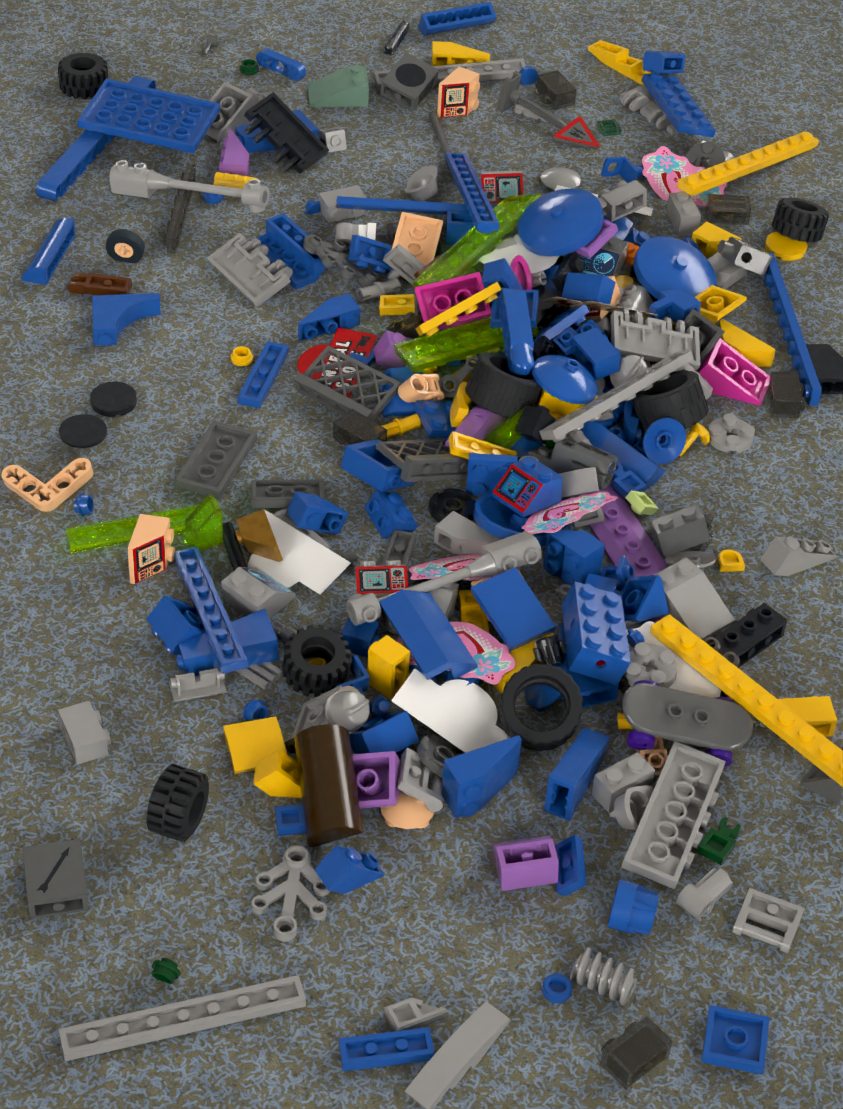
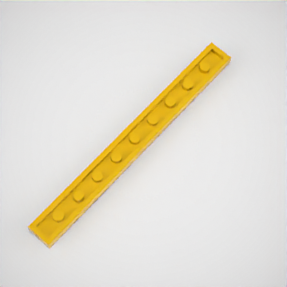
[676,132,819,196]
[650,614,843,787]

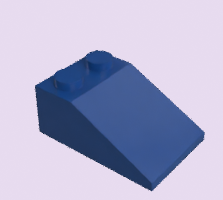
[441,735,521,818]

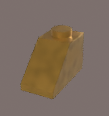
[235,509,283,562]

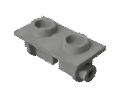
[169,667,227,702]

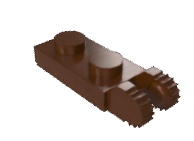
[67,273,132,295]

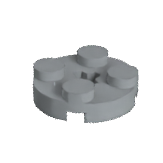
[708,413,755,453]
[624,642,677,688]

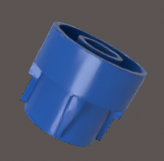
[607,879,659,935]

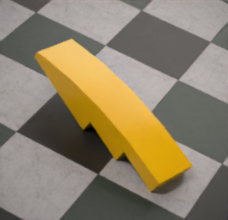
[588,40,658,85]

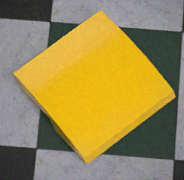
[223,717,287,774]

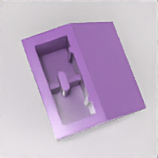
[491,835,559,891]

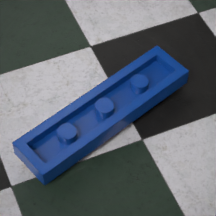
[238,341,289,408]

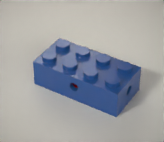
[562,581,631,685]

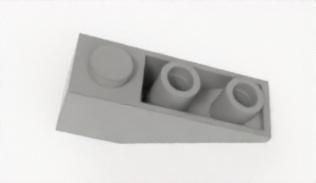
[434,511,502,555]
[760,536,837,576]

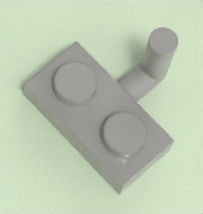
[383,244,425,286]

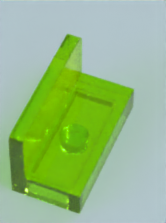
[482,407,525,449]

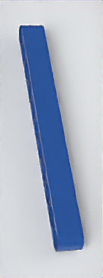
[36,76,156,202]

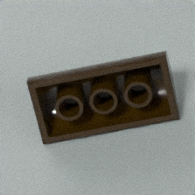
[294,724,363,847]

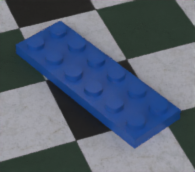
[641,73,716,137]

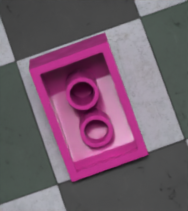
[414,272,491,330]
[696,339,772,406]

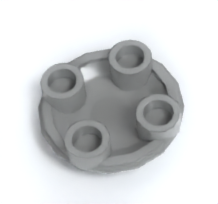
[540,167,581,190]

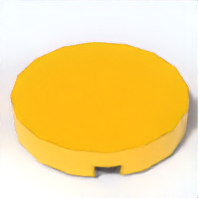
[765,231,808,261]

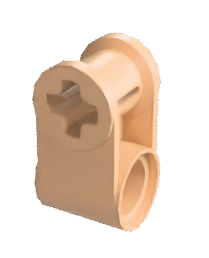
[398,374,444,403]

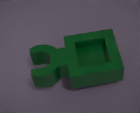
[697,817,741,866]

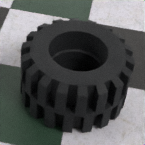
[58,52,108,99]
[771,198,829,242]
[282,625,351,697]
[147,764,209,842]

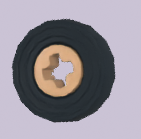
[105,229,145,263]

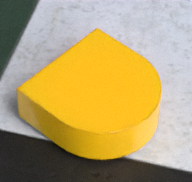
[717,550,745,572]

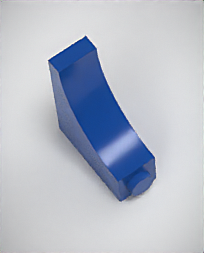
[92,293,161,346]

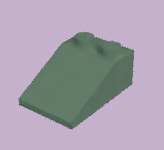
[308,65,369,107]

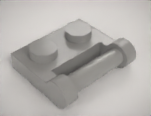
[397,748,443,812]
[732,888,805,954]

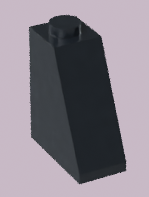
[806,344,843,395]

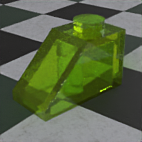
[183,494,223,551]

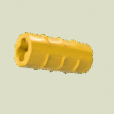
[213,172,258,189]

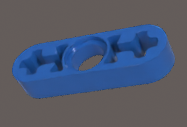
[256,48,306,81]

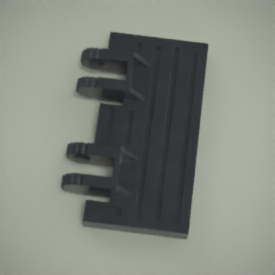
[244,92,329,174]

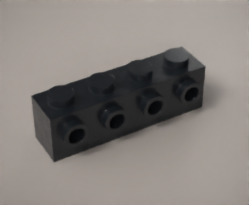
[709,603,787,668]

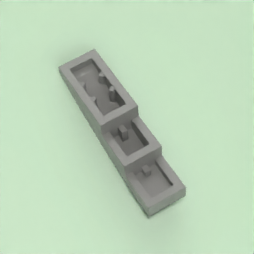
[404,1001,511,1109]

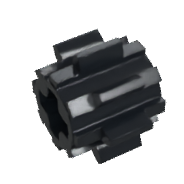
[533,635,567,665]

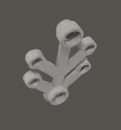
[251,845,330,942]

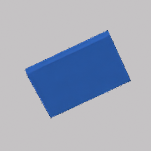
[470,567,556,651]

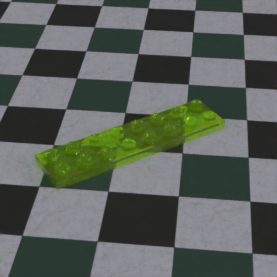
[412,193,541,287]

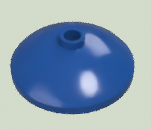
[532,355,598,404]

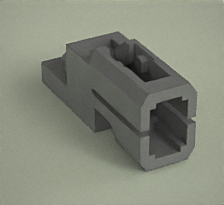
[527,439,618,490]

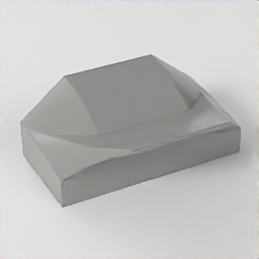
[708,252,748,289]

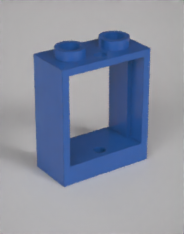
[341,439,414,492]

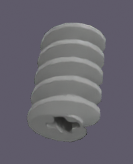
[570,947,637,1006]

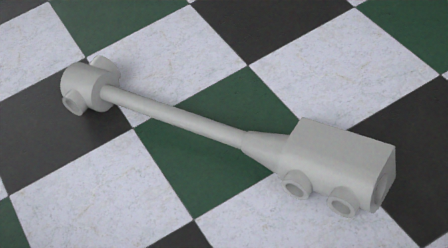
[109,160,270,213]
[490,180,647,253]
[596,284,653,397]
[346,531,542,626]

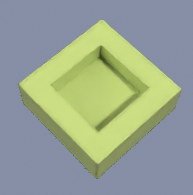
[625,490,659,515]

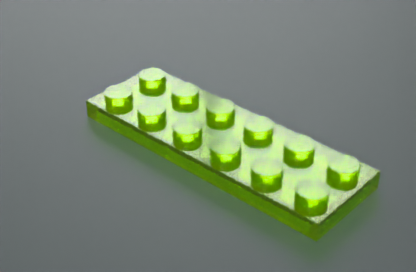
[394,317,539,373]

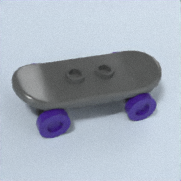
[622,680,753,767]

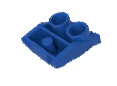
[379,367,425,418]

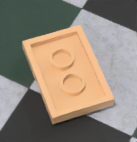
[392,212,443,265]

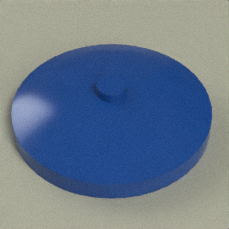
[517,189,604,256]
[633,236,717,300]
[473,493,572,546]

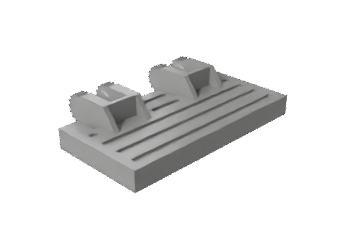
[619,84,678,135]
[206,233,293,307]
[611,309,700,370]

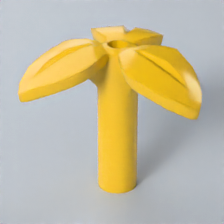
[679,423,710,457]

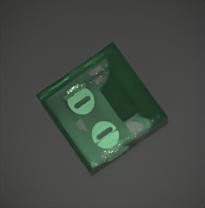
[596,119,622,137]

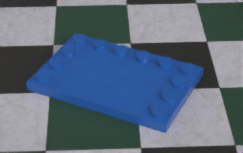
[77,78,220,153]

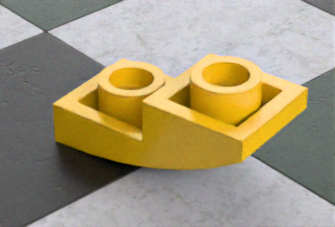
[450,382,472,427]

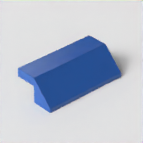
[248,213,326,290]
[379,590,478,680]

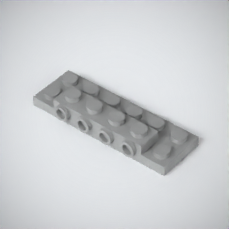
[621,741,726,889]

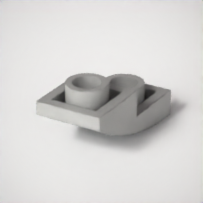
[559,467,599,499]

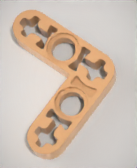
[1,458,94,512]

